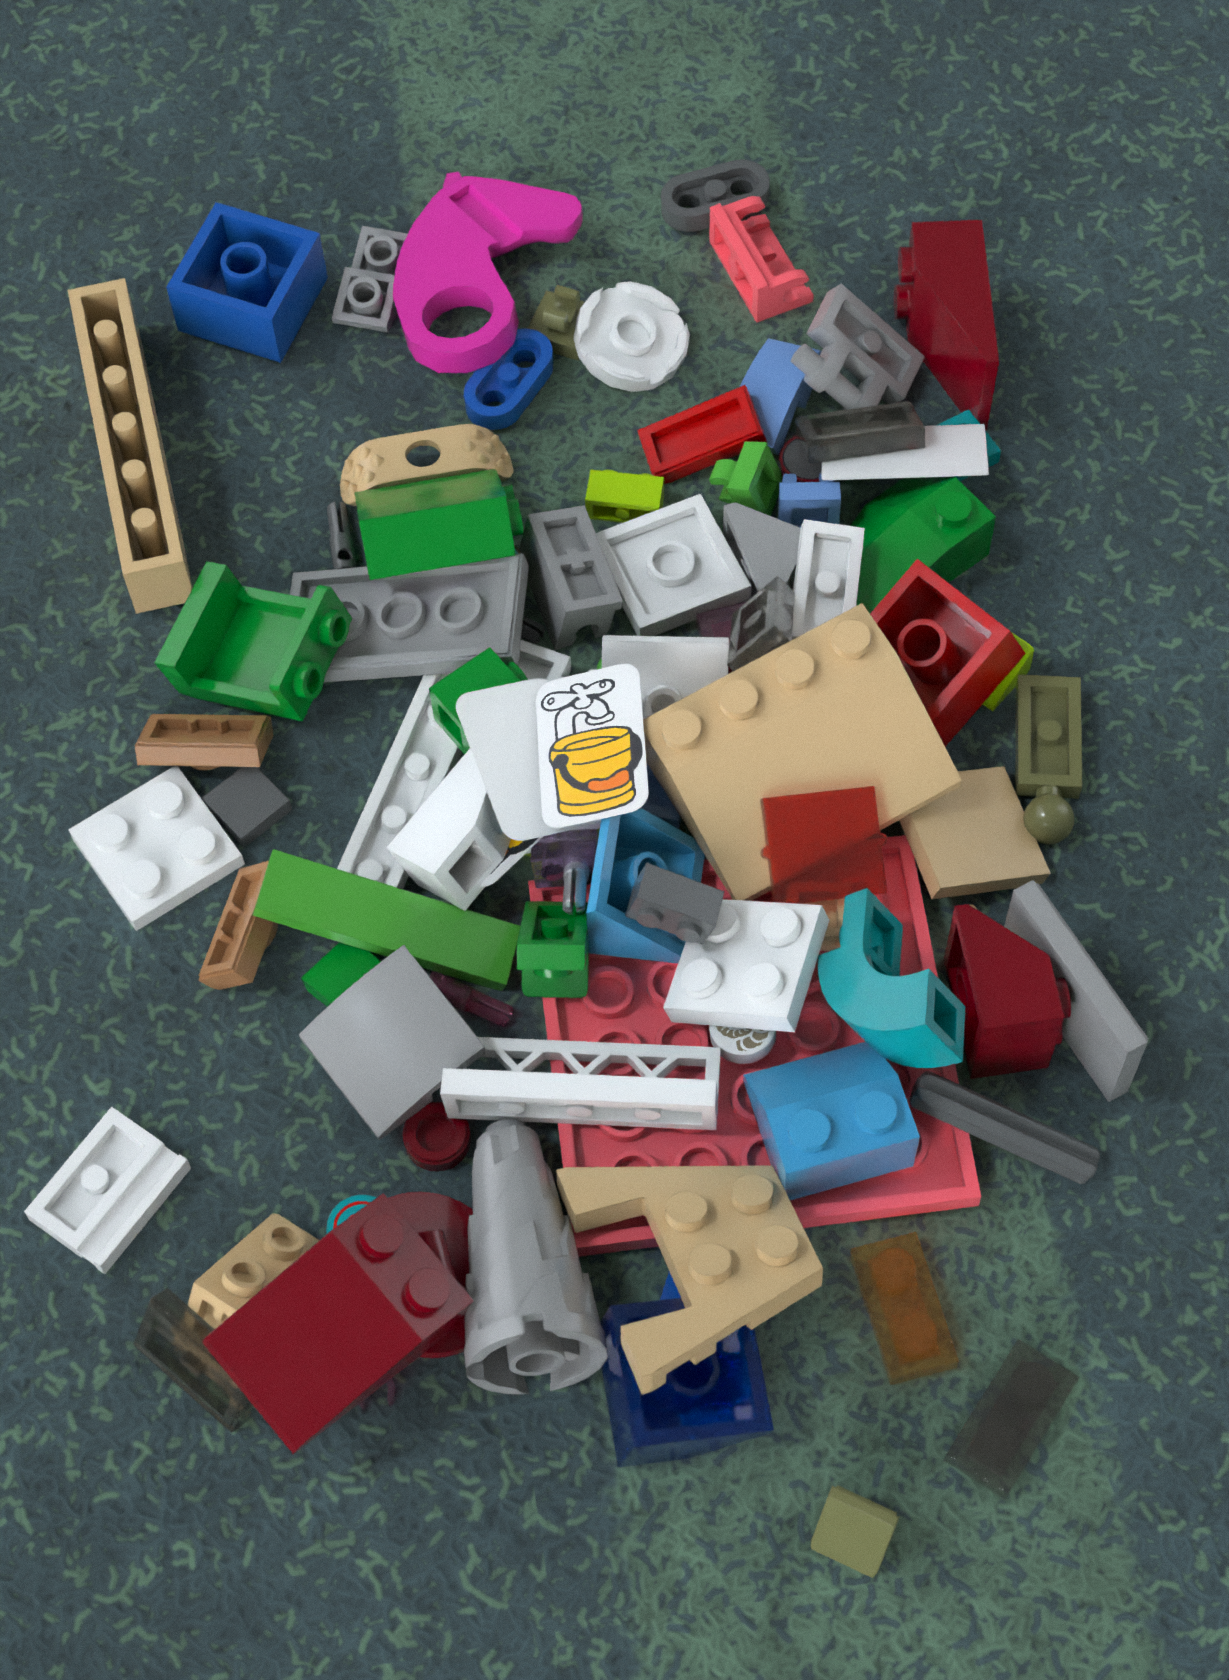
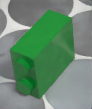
[355,469,524,580]

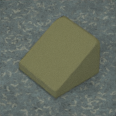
[811,1485,900,1578]

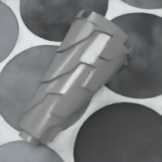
[464,1119,608,1394]

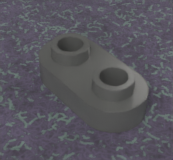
[661,159,770,232]

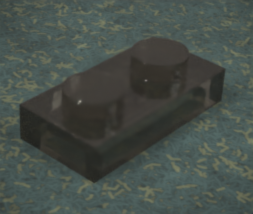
[727,576,795,671]
[944,1339,1079,1500]

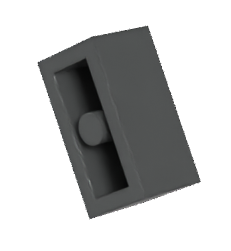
[625,863,725,945]

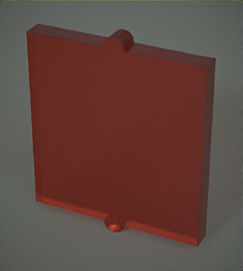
[760,786,887,904]

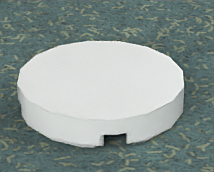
[573,282,690,392]

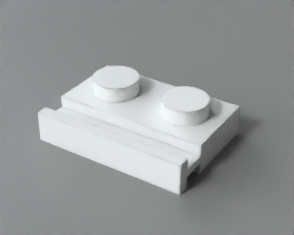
[24,1107,191,1274]

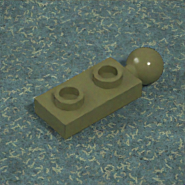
[1015,674,1082,845]

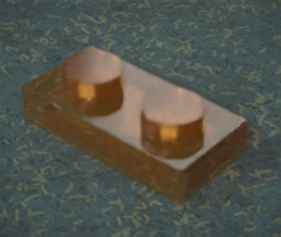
[849,1232,959,1385]

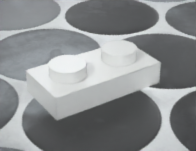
[787,519,865,643]

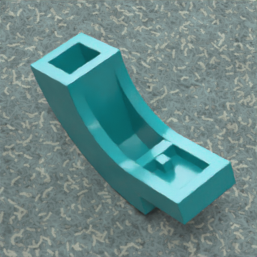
[818,888,966,1068]

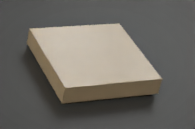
[899,766,1051,899]

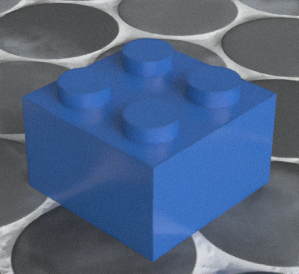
[166,202,328,363]

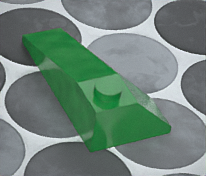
[766,477,996,650]

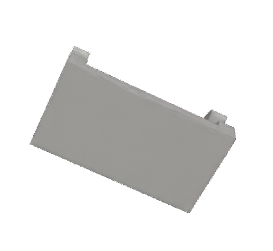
[518,505,623,650]

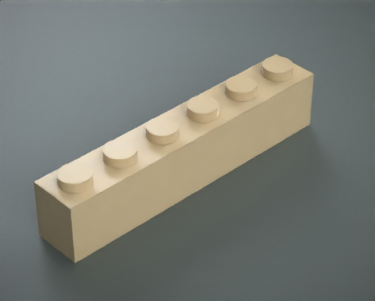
[68,278,193,614]

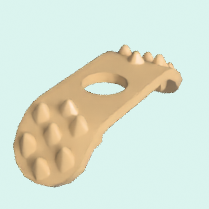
[340,424,513,506]

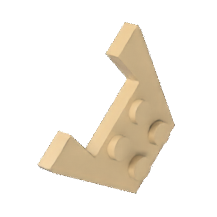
[556,1165,823,1394]

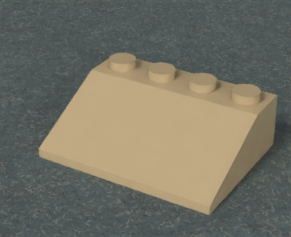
[643,603,962,901]

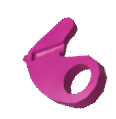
[393,172,583,373]

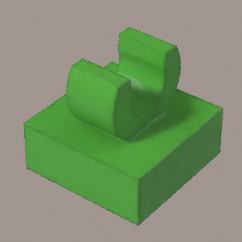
[709,441,783,516]

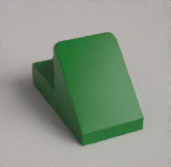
[517,901,589,998]

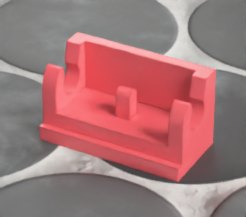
[709,196,814,323]

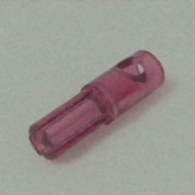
[429,971,514,1027]

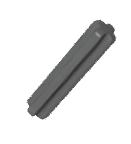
[909,1071,1100,1184]

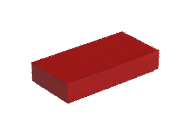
[637,385,767,484]

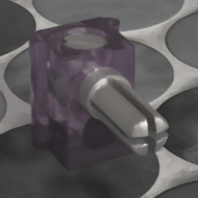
[530,828,598,915]

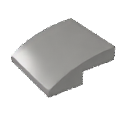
[299,945,485,1140]

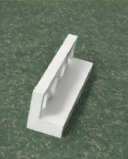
[440,1037,721,1130]

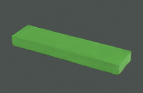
[252,849,521,991]

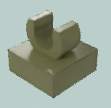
[527,285,585,361]

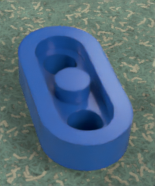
[464,328,554,430]

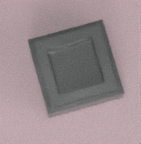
[202,767,292,848]

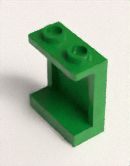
[154,561,353,722]

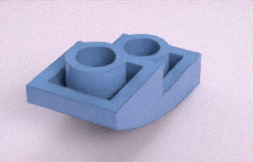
[740,338,822,455]

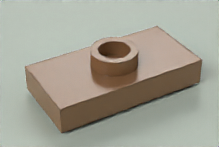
[134,714,273,770]
[199,861,278,990]

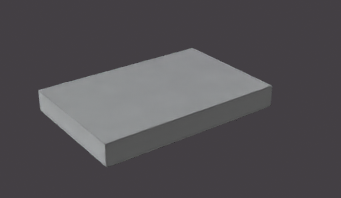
[1004,880,1148,1102]

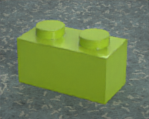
[585,469,664,523]

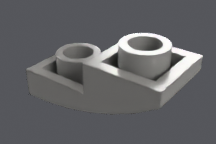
[332,226,408,333]

